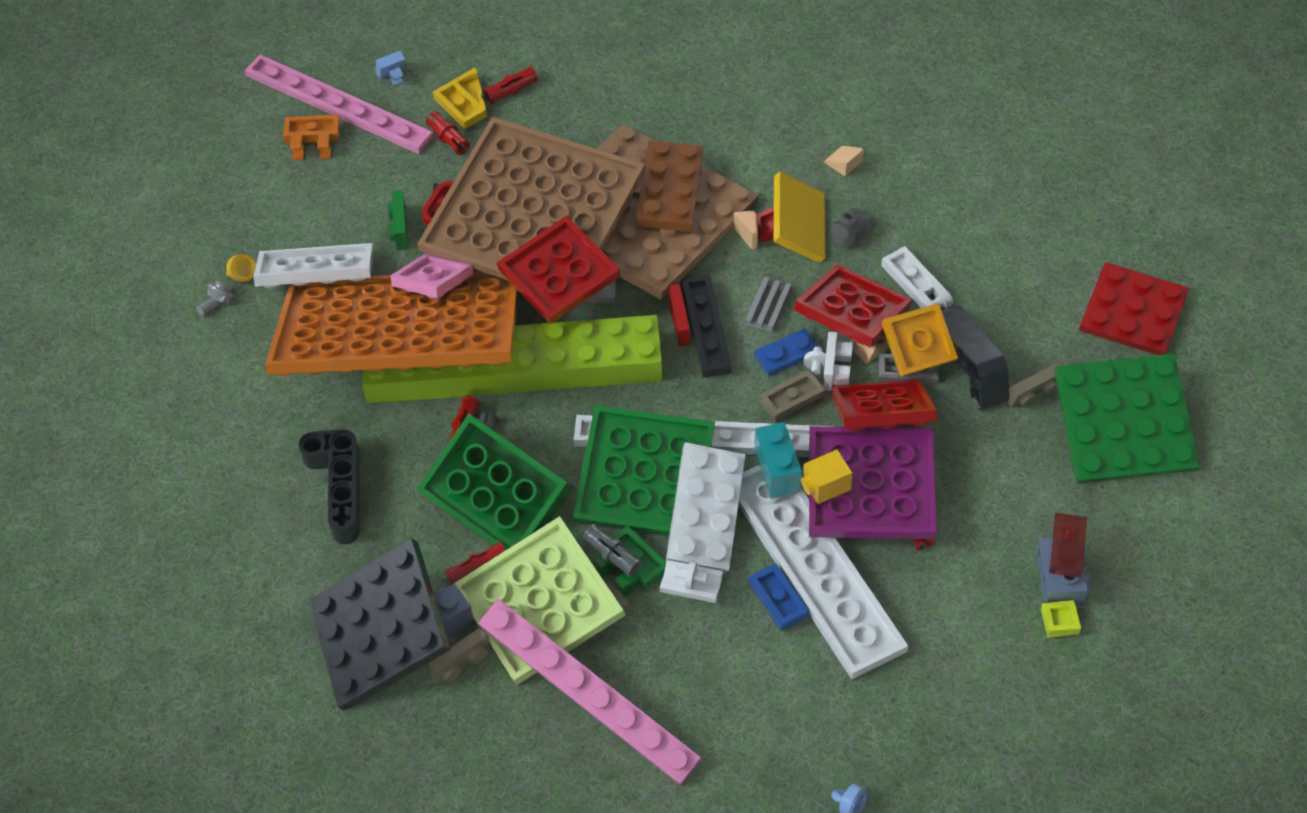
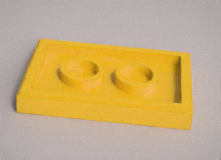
[774,171,825,262]

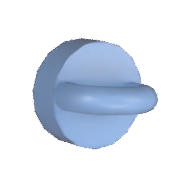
[831,784,867,813]

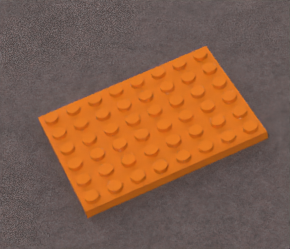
[265,270,519,377]

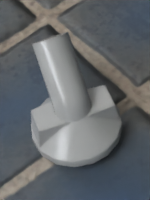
[196,280,235,316]

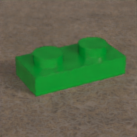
[387,190,408,250]

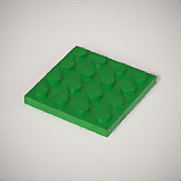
[1054,353,1199,483]
[573,405,715,536]

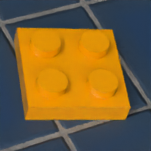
[881,303,958,378]

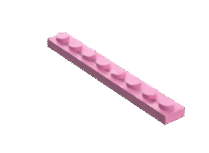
[478,598,702,785]

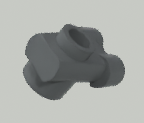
[831,208,877,247]

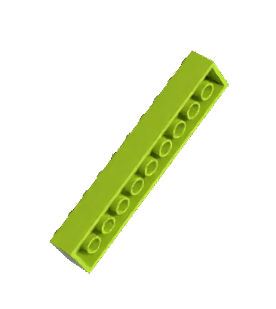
[362,315,662,404]

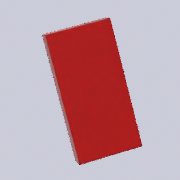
[668,284,690,346]

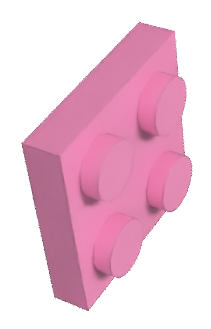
[391,253,473,298]

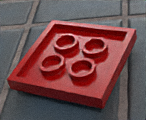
[497,215,621,324]
[1079,262,1189,355]
[794,264,912,348]
[831,379,937,431]

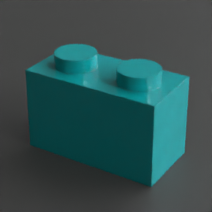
[754,422,802,499]

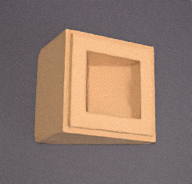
[824,145,864,176]
[734,211,758,249]
[850,336,890,364]

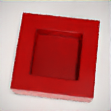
[756,206,774,242]

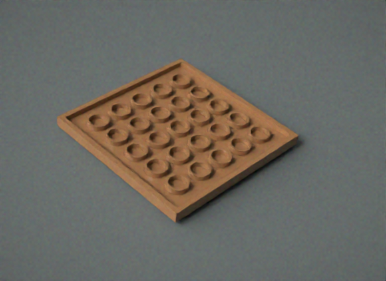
[417,117,646,281]
[596,124,759,300]

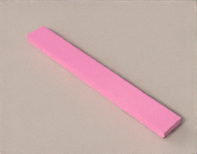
[244,54,435,154]

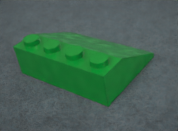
[416,414,575,551]

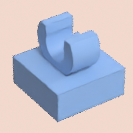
[376,50,405,85]

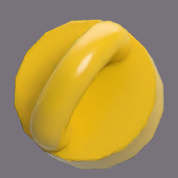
[226,254,256,282]

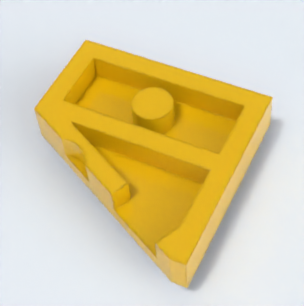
[433,68,487,130]

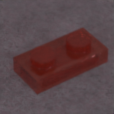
[1049,512,1087,578]

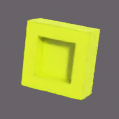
[1041,600,1081,638]

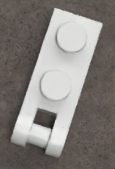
[881,246,953,309]

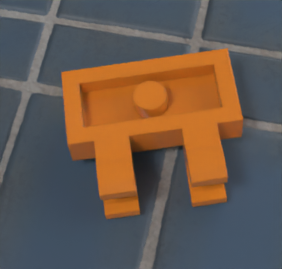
[283,115,341,161]

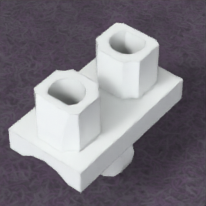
[804,332,853,391]
[660,560,723,603]

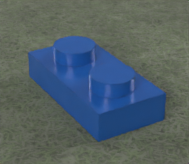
[754,328,818,376]
[748,563,809,631]

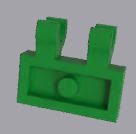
[593,525,667,597]

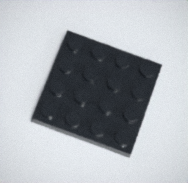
[309,538,451,710]

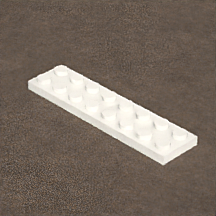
[738,465,908,679]

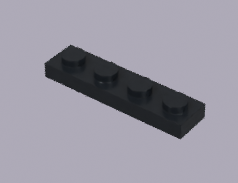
[682,275,732,377]

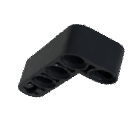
[942,306,1009,410]
[298,429,360,545]

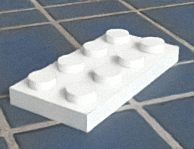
[253,243,374,288]
[666,442,745,574]

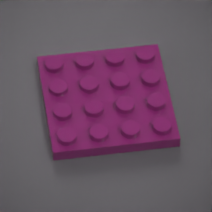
[809,426,937,539]

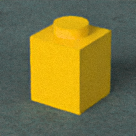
[801,450,852,504]

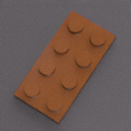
[635,140,703,232]

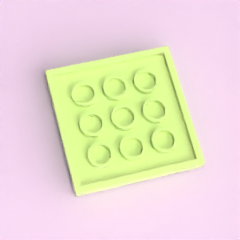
[455,516,626,686]

